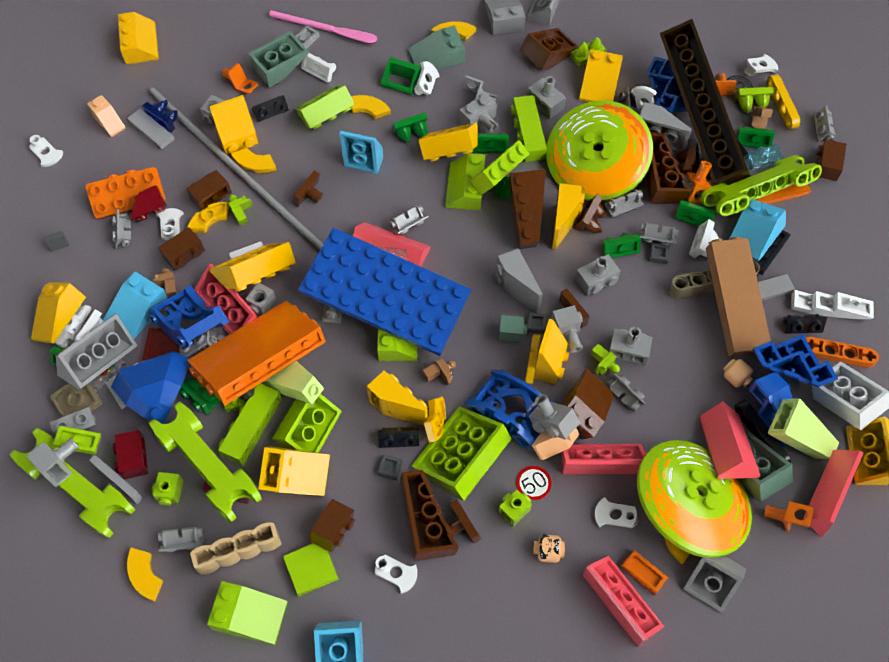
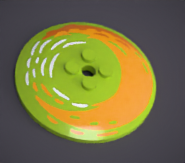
[546,100,653,202]
[637,440,752,558]

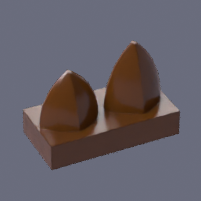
[677,143,701,181]
[574,194,607,233]

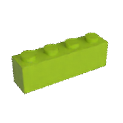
[510,95,547,162]
[470,140,529,195]
[218,383,282,467]

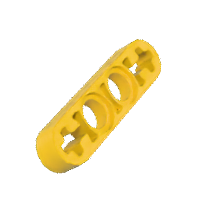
[767,74,800,129]

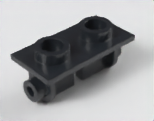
[252,95,289,122]
[783,314,827,334]
[378,426,419,448]

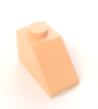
[87,95,126,137]
[532,428,579,460]

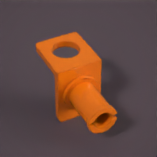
[222,63,259,95]
[715,73,736,96]
[686,161,712,204]
[764,501,814,532]

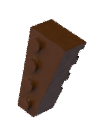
[646,133,692,204]
[508,169,546,249]
[400,470,459,561]

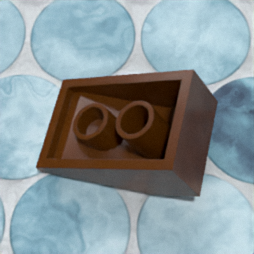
[520,28,579,70]
[560,369,615,439]

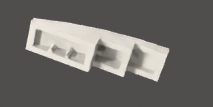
[791,290,874,319]

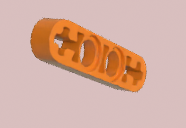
[806,337,879,368]

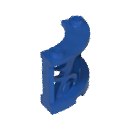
[149,285,230,348]
[465,369,554,450]

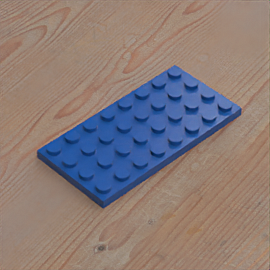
[298,227,472,356]

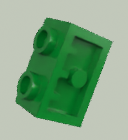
[179,377,221,415]

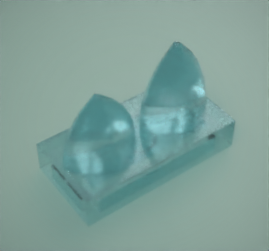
[745,144,784,171]

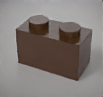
[815,139,847,181]
[187,170,232,211]
[158,227,205,271]
[310,499,355,553]

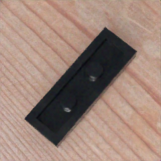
[754,230,791,276]

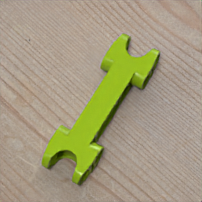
[700,155,822,216]
[149,402,262,523]
[9,428,135,538]

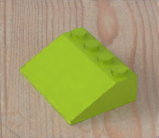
[411,406,512,501]

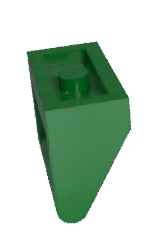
[380,57,421,95]

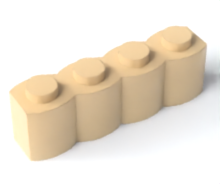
[190,522,282,575]

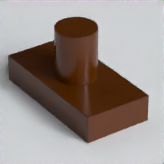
[292,170,323,207]
[559,288,589,328]
[449,500,481,543]

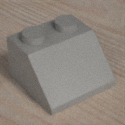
[683,556,746,613]

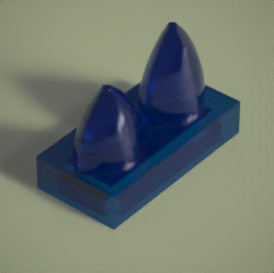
[142,100,178,133]

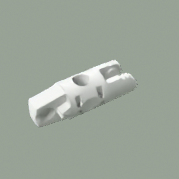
[55,305,91,349]

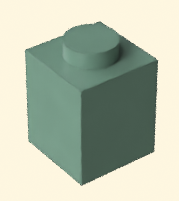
[499,315,527,343]

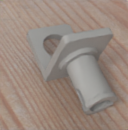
[462,75,497,101]

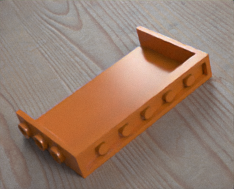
[187,301,326,406]

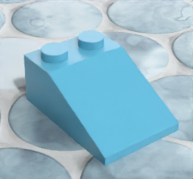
[339,131,383,174]
[729,199,786,262]
[103,272,168,339]
[314,620,363,662]

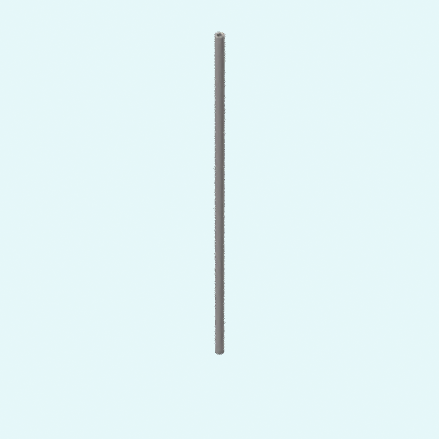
[149,88,323,250]

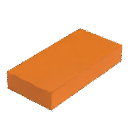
[620,550,668,596]

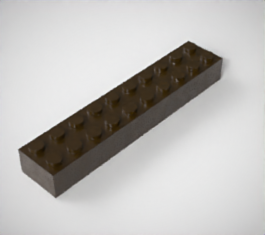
[660,19,751,186]

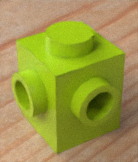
[152,472,183,506]
[498,490,532,527]

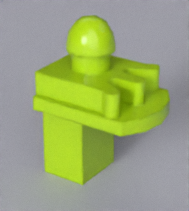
[229,194,253,226]
[591,344,620,376]

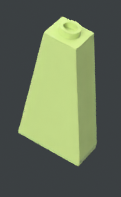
[262,361,324,404]
[768,399,839,459]

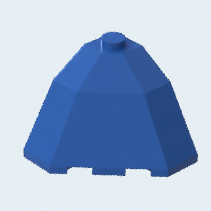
[647,56,687,113]
[753,334,838,387]
[111,351,190,424]
[749,372,793,448]

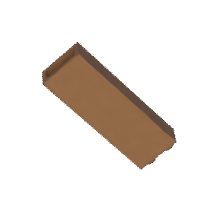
[706,236,771,357]

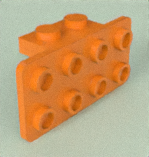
[86,167,166,219]

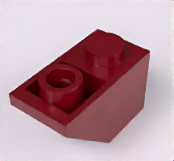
[130,185,167,222]

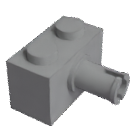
[527,76,566,119]
[459,93,499,132]
[575,254,621,295]
[551,305,583,353]
[609,326,653,366]
[528,394,580,440]
[27,438,79,487]

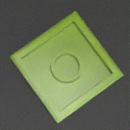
[283,543,339,597]

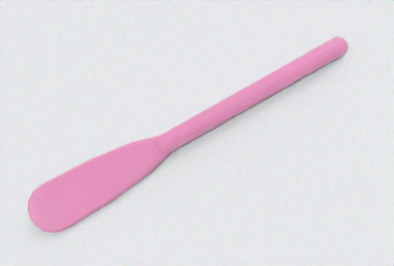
[269,11,377,43]

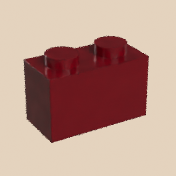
[112,430,149,480]

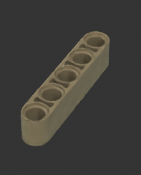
[669,260,760,299]

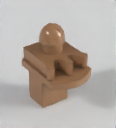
[750,106,773,129]
[151,268,177,299]
[423,358,456,385]

